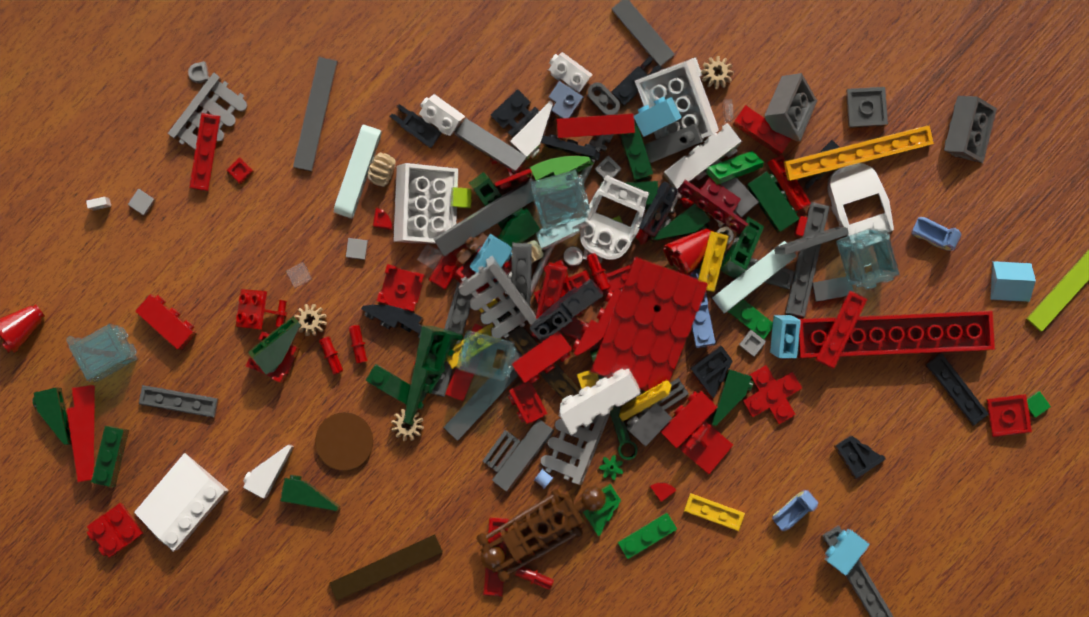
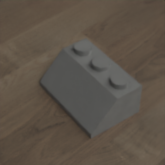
[764,73,817,141]
[944,96,997,163]

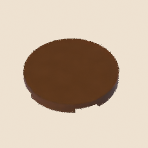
[315,412,374,470]

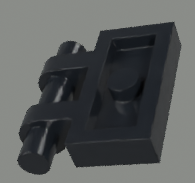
[490,89,540,138]

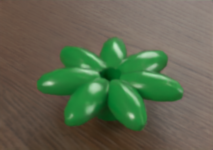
[599,455,623,480]

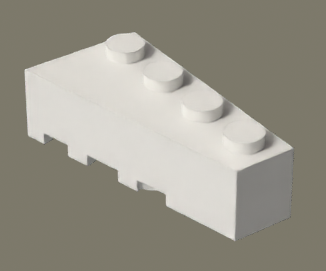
[663,123,741,189]
[560,368,640,435]

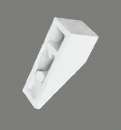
[510,101,553,159]
[243,445,294,498]

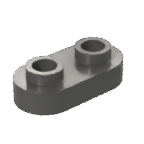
[588,83,620,115]

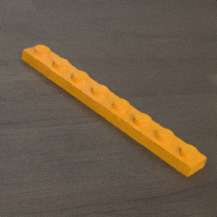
[784,125,934,181]

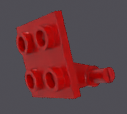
[490,148,532,191]
[235,289,287,330]
[679,420,733,474]

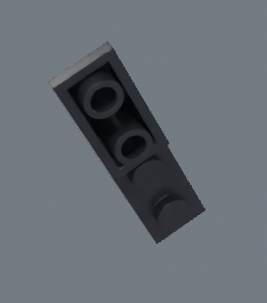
[530,279,603,342]
[361,305,424,338]

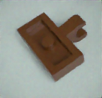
[455,233,488,268]

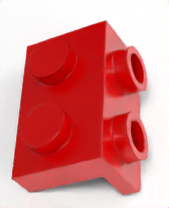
[508,382,548,424]

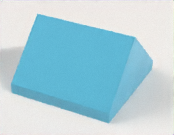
[991,261,1036,302]

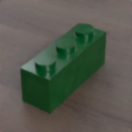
[618,120,653,182]
[746,172,799,233]
[91,426,129,487]

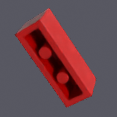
[732,105,792,156]
[135,294,197,350]
[511,331,572,385]
[660,391,717,448]

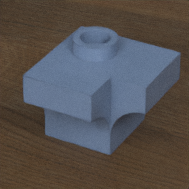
[549,81,583,118]

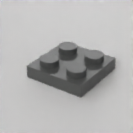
[846,87,888,128]

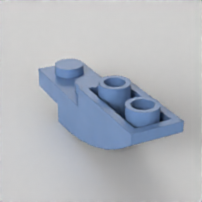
[689,268,715,348]

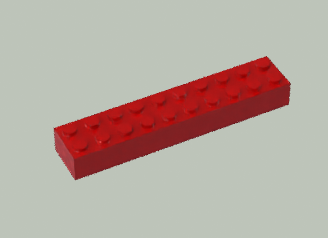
[797,311,995,359]

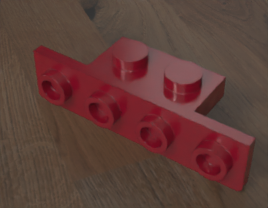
[677,177,748,234]

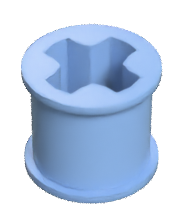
[533,469,553,489]

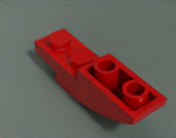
[572,288,621,356]

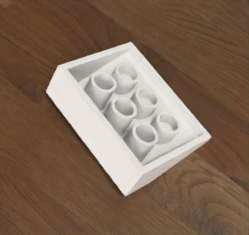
[635,59,719,139]
[394,163,458,244]
[134,453,229,551]

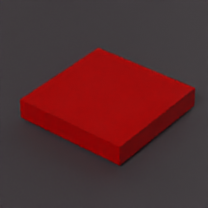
[987,394,1032,437]

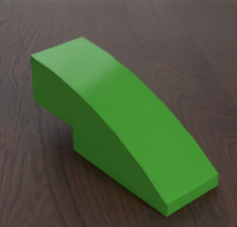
[530,156,594,184]

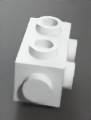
[549,52,592,92]
[419,95,465,136]

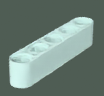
[333,125,382,218]
[712,241,797,313]

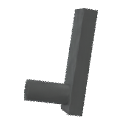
[644,123,703,163]

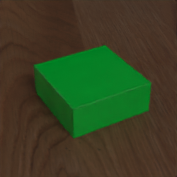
[1027,391,1051,418]

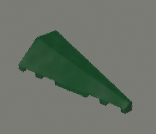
[404,325,463,424]

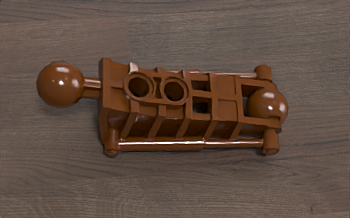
[476,487,606,582]

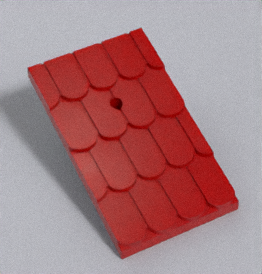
[590,257,709,392]

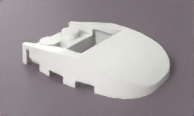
[828,163,894,245]
[580,175,648,259]

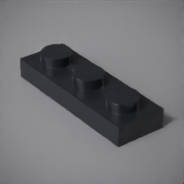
[541,134,600,161]

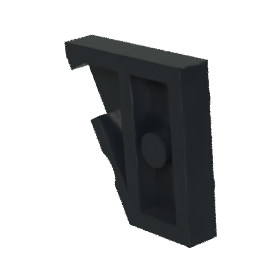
[690,345,733,398]
[834,435,886,479]

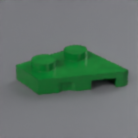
[583,483,621,536]

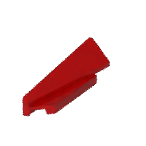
[67,385,95,482]

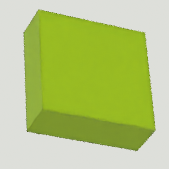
[451,187,472,208]

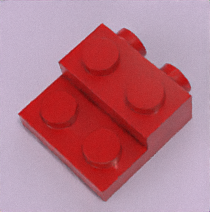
[86,502,144,558]

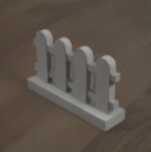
[168,73,247,149]
[459,256,537,338]
[541,413,610,485]

